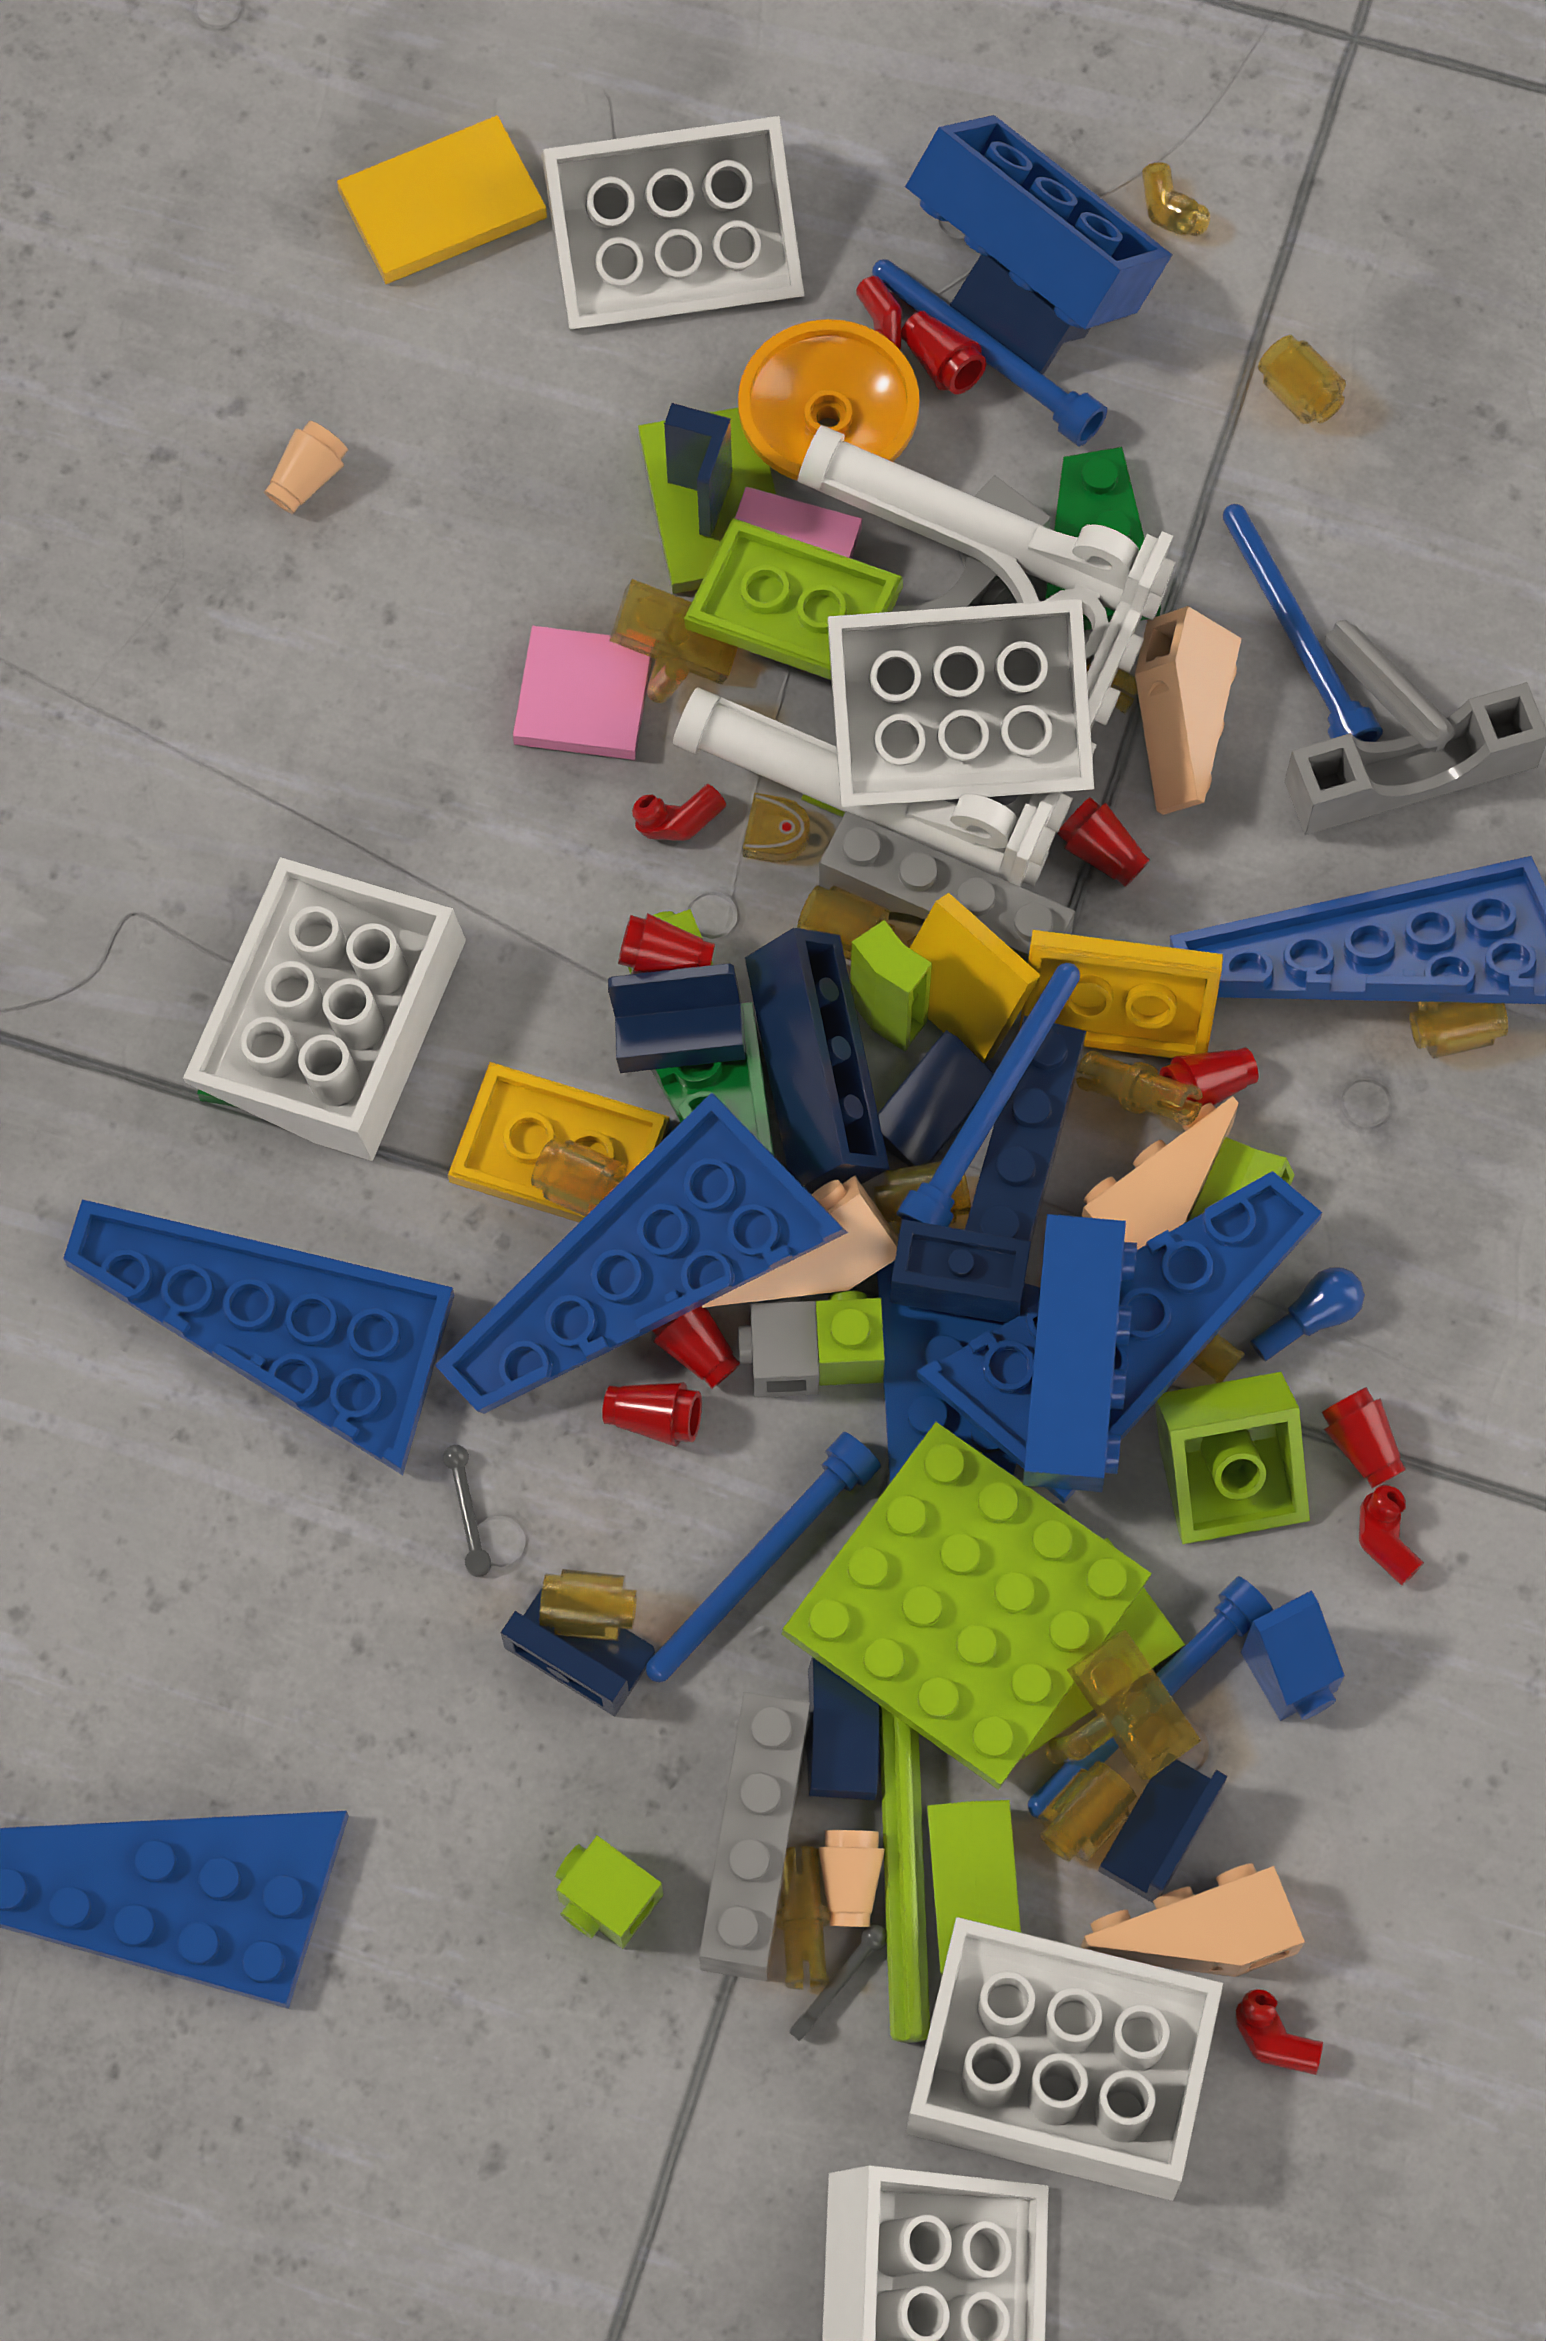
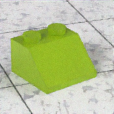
[1155,1371,1310,1545]

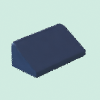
[878,1030,994,1174]

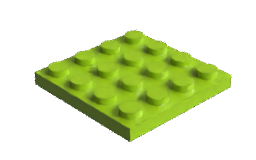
[781,1422,1152,1790]

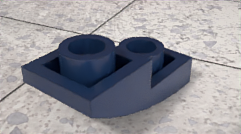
[806,1657,879,1800]

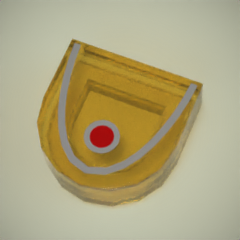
[743,792,810,862]

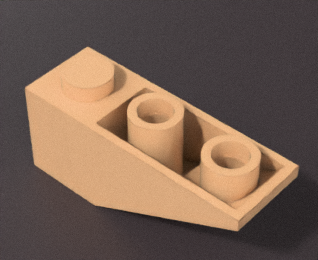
[1135,606,1242,815]
[1082,1096,1239,1250]
[702,1176,898,1308]
[1080,1863,1305,1977]

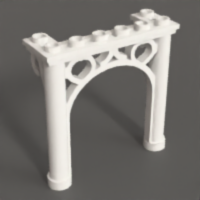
[673,425,1176,887]

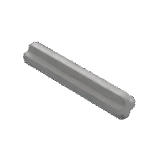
[1325,620,1455,752]

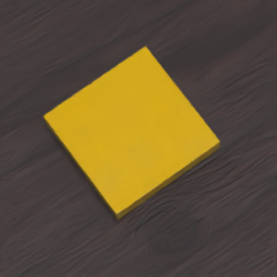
[910,893,1041,1063]

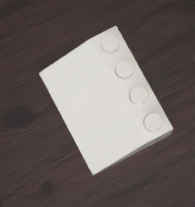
[542,116,804,330]
[827,599,1094,807]
[183,857,466,1161]
[906,1917,1223,2201]
[822,2166,1048,2341]

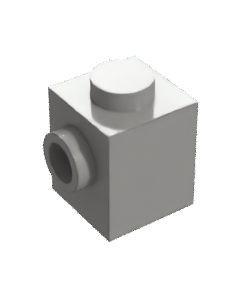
[738,1296,819,1397]

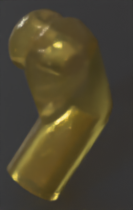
[1142,162,1210,236]

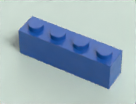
[1023,1214,1137,1492]

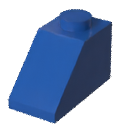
[1241,1590,1345,1721]

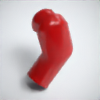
[856,276,902,350]
[632,784,727,841]
[1359,1485,1424,1586]
[1235,1989,1323,2075]

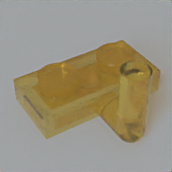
[609,579,738,703]
[1046,1630,1201,1780]

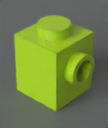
[816,1291,885,1386]
[555,1835,664,1949]

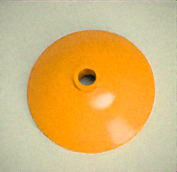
[738,319,920,481]

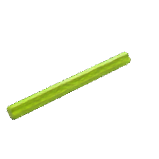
[879,1705,930,2043]

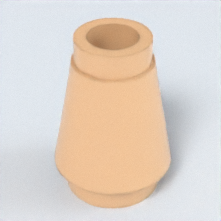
[264,421,348,514]
[818,1830,885,1927]

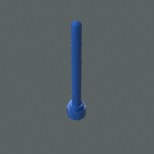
[872,259,1108,447]
[1223,504,1383,742]
[896,963,1080,1227]
[646,1431,882,1682]
[1028,1576,1274,1819]

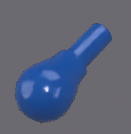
[1250,1267,1365,1362]

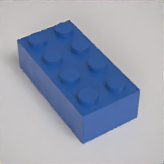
[905,115,1172,330]

